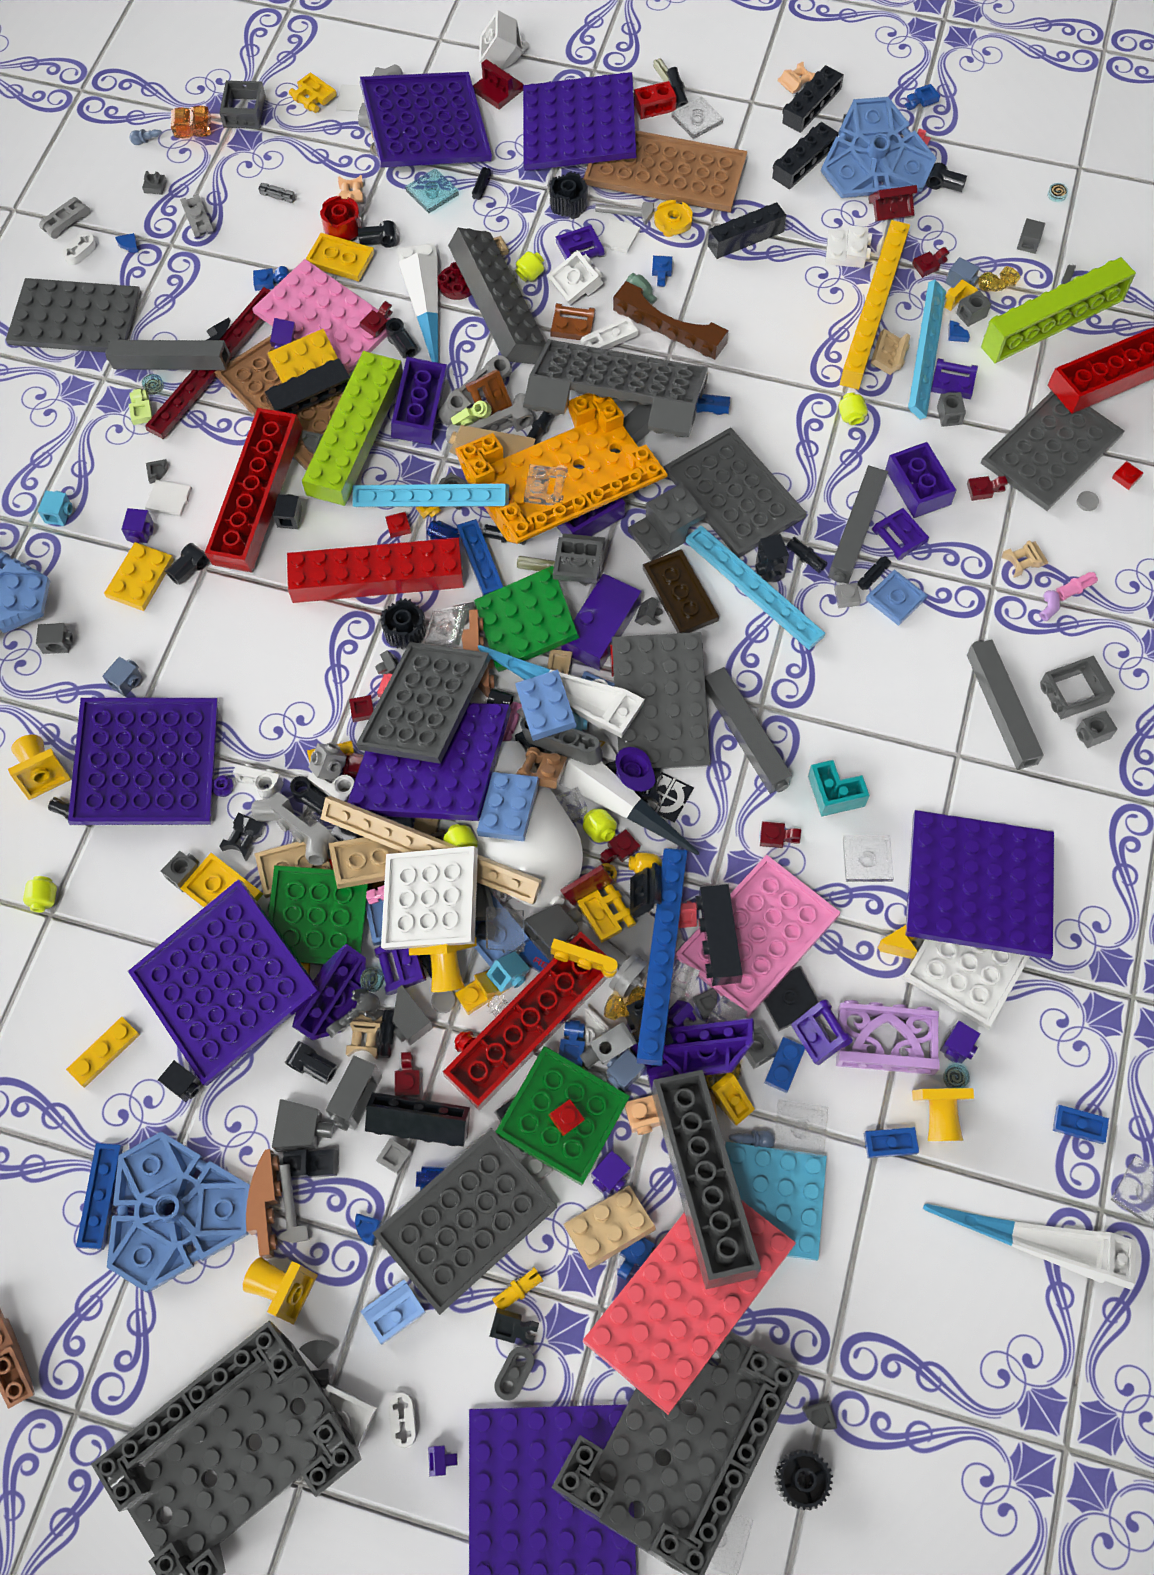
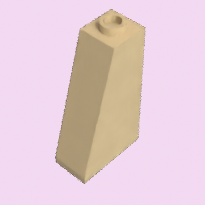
[449,425,536,458]

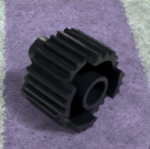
[549,171,588,219]
[380,598,427,649]
[774,1450,833,1510]

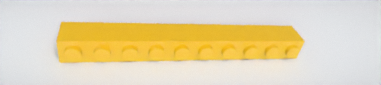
[840,220,910,390]

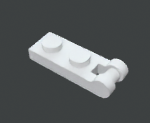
[580,317,638,349]

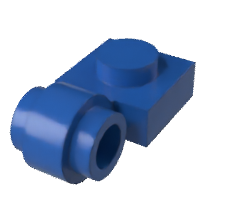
[253,266,290,291]
[559,1019,585,1068]

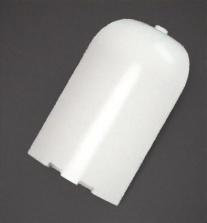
[455,741,583,908]

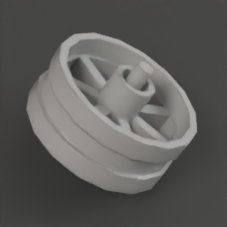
[609,953,649,998]

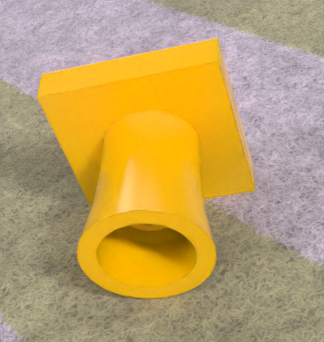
[8,734,71,800]
[408,936,477,992]
[912,1088,974,1141]
[243,1257,318,1325]

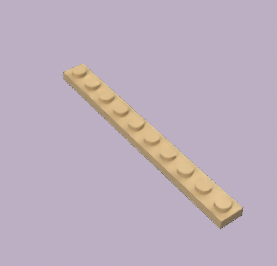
[320,796,542,904]

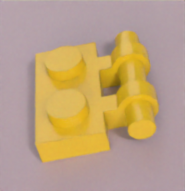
[289,72,337,113]
[577,884,636,943]

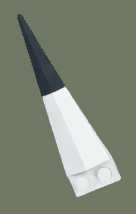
[552,752,700,855]

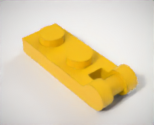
[551,938,618,978]

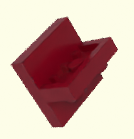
[473,59,524,110]
[868,185,918,222]

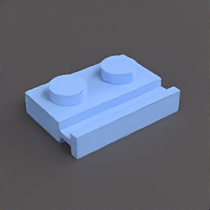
[360,1280,426,1345]

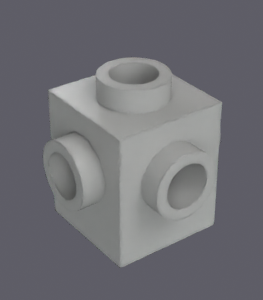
[309,743,346,780]

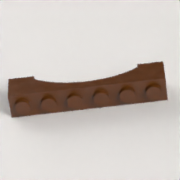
[613,281,729,360]

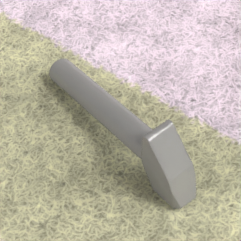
[595,202,654,225]
[277,1164,309,1243]

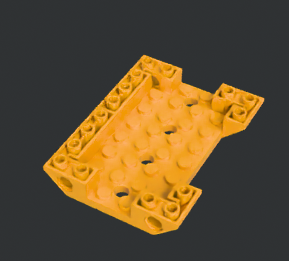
[455,393,668,544]

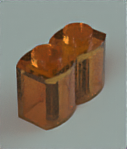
[171,106,211,139]

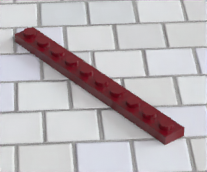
[145,287,271,439]

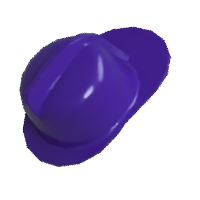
[615,747,655,792]

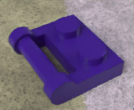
[555,225,605,260]
[931,358,978,400]
[872,508,929,561]
[374,946,426,995]
[791,999,853,1065]

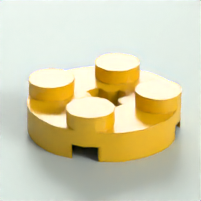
[654,200,693,237]

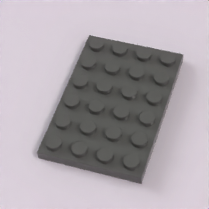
[6,278,141,353]
[981,391,1124,511]
[664,427,807,558]
[612,632,710,769]
[356,642,491,764]
[372,1128,558,1315]

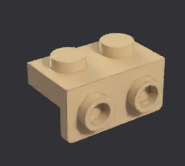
[871,328,911,375]

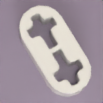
[63,233,96,265]
[389,1393,417,1448]

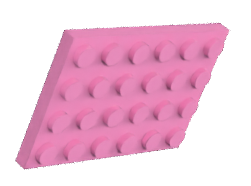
[253,259,391,374]
[675,855,841,1018]

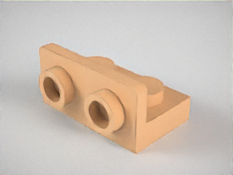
[625,1095,661,1135]

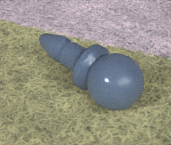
[129,129,162,145]
[729,1130,775,1148]

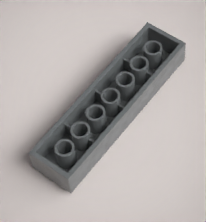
[448,227,546,364]
[651,1070,761,1289]

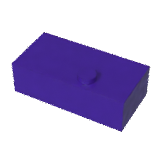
[391,357,447,445]
[561,573,642,671]

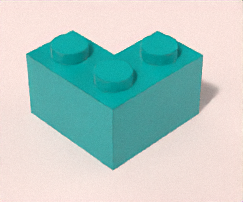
[808,760,870,817]

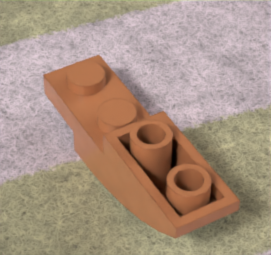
[461,609,494,697]
[246,1149,283,1259]
[0,1309,35,1409]

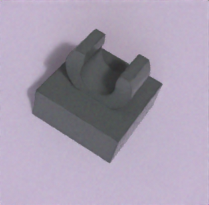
[142,171,167,195]
[635,597,663,626]
[375,650,399,676]

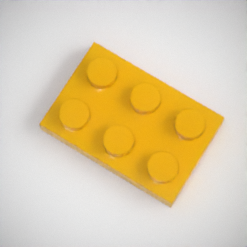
[306,233,375,282]
[268,329,338,383]
[104,542,174,611]
[180,853,263,907]

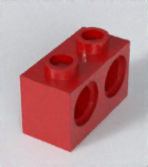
[634,81,676,119]

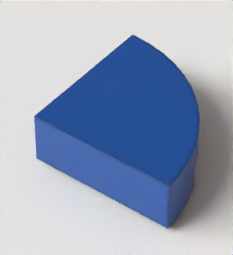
[115,233,138,253]
[948,320,970,342]
[355,1213,381,1247]

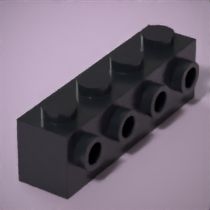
[782,65,844,133]
[772,122,838,190]
[708,202,787,259]
[265,358,350,414]
[695,884,742,986]
[365,1092,470,1147]

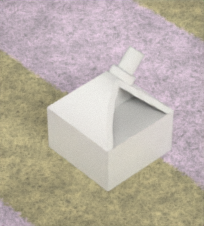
[479,10,529,70]

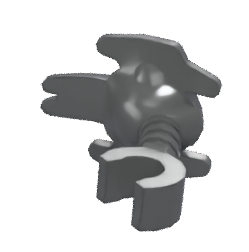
[326,989,384,1038]

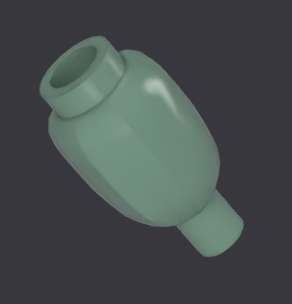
[626,273,657,304]

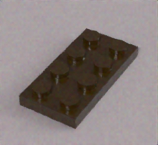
[643,549,719,633]

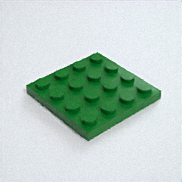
[474,565,580,672]
[268,865,369,965]
[495,1046,630,1186]

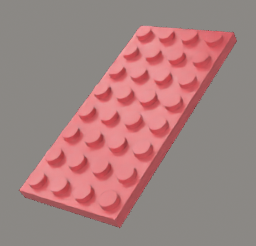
[583,1200,796,1415]

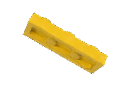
[66,1017,140,1088]

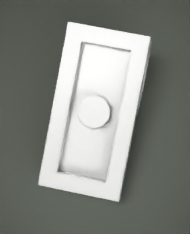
[307,772,354,802]

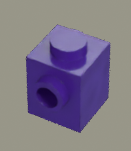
[270,318,296,349]
[121,508,154,543]
[940,1021,981,1064]
[591,1151,631,1194]

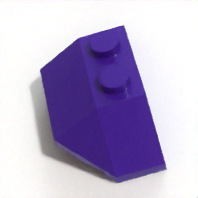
[292,944,368,1040]
[663,1018,754,1075]

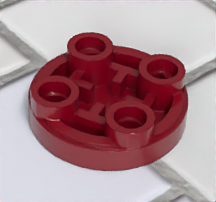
[437,262,472,300]

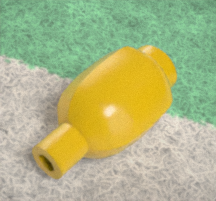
[628,852,662,874]

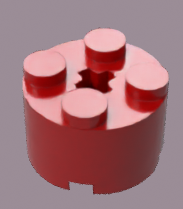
[320,196,362,241]

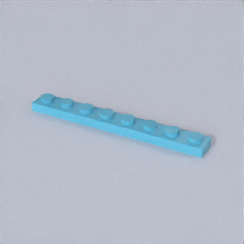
[908,279,946,420]
[353,484,509,507]
[686,526,825,650]

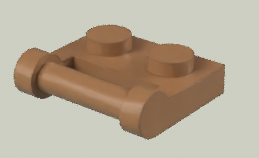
[516,747,567,789]

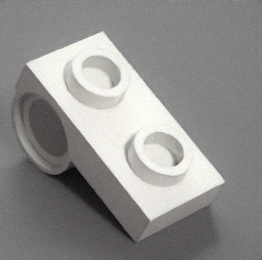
[233,764,283,799]

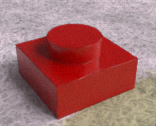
[1112,461,1143,490]
[385,512,411,538]
[549,1099,585,1136]

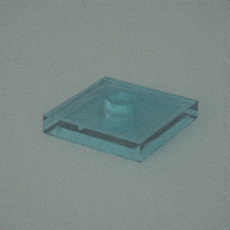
[405,168,459,213]

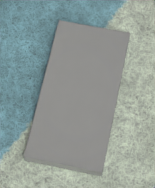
[581,885,685,973]

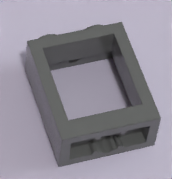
[219,80,266,129]
[1040,656,1115,719]
[326,1055,382,1131]

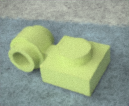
[129,388,153,425]
[451,401,492,426]

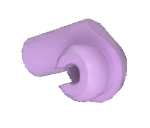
[1039,590,1060,621]

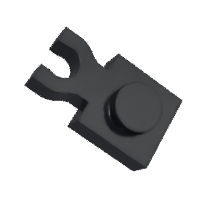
[489,1308,539,1346]

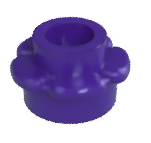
[212,775,234,797]

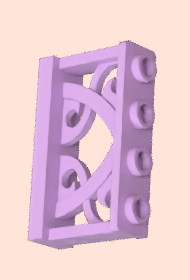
[836,1000,940,1075]

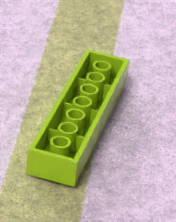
[981,257,1136,363]
[302,351,403,506]

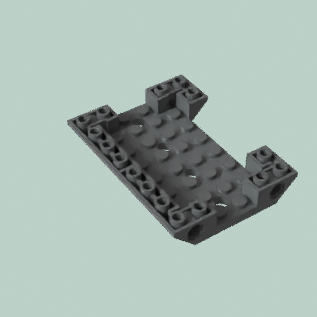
[523,339,708,437]
[91,1321,362,1575]
[552,1336,800,1575]

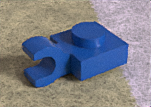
[905,84,940,110]
[652,255,673,287]
[617,1238,655,1280]

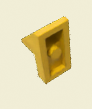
[878,925,918,959]
[455,971,509,1015]
[711,1073,755,1126]

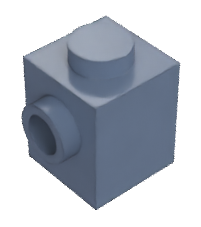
[946,257,980,287]
[102,656,142,697]
[606,1049,645,1092]

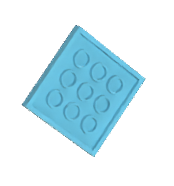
[725,1142,827,1261]

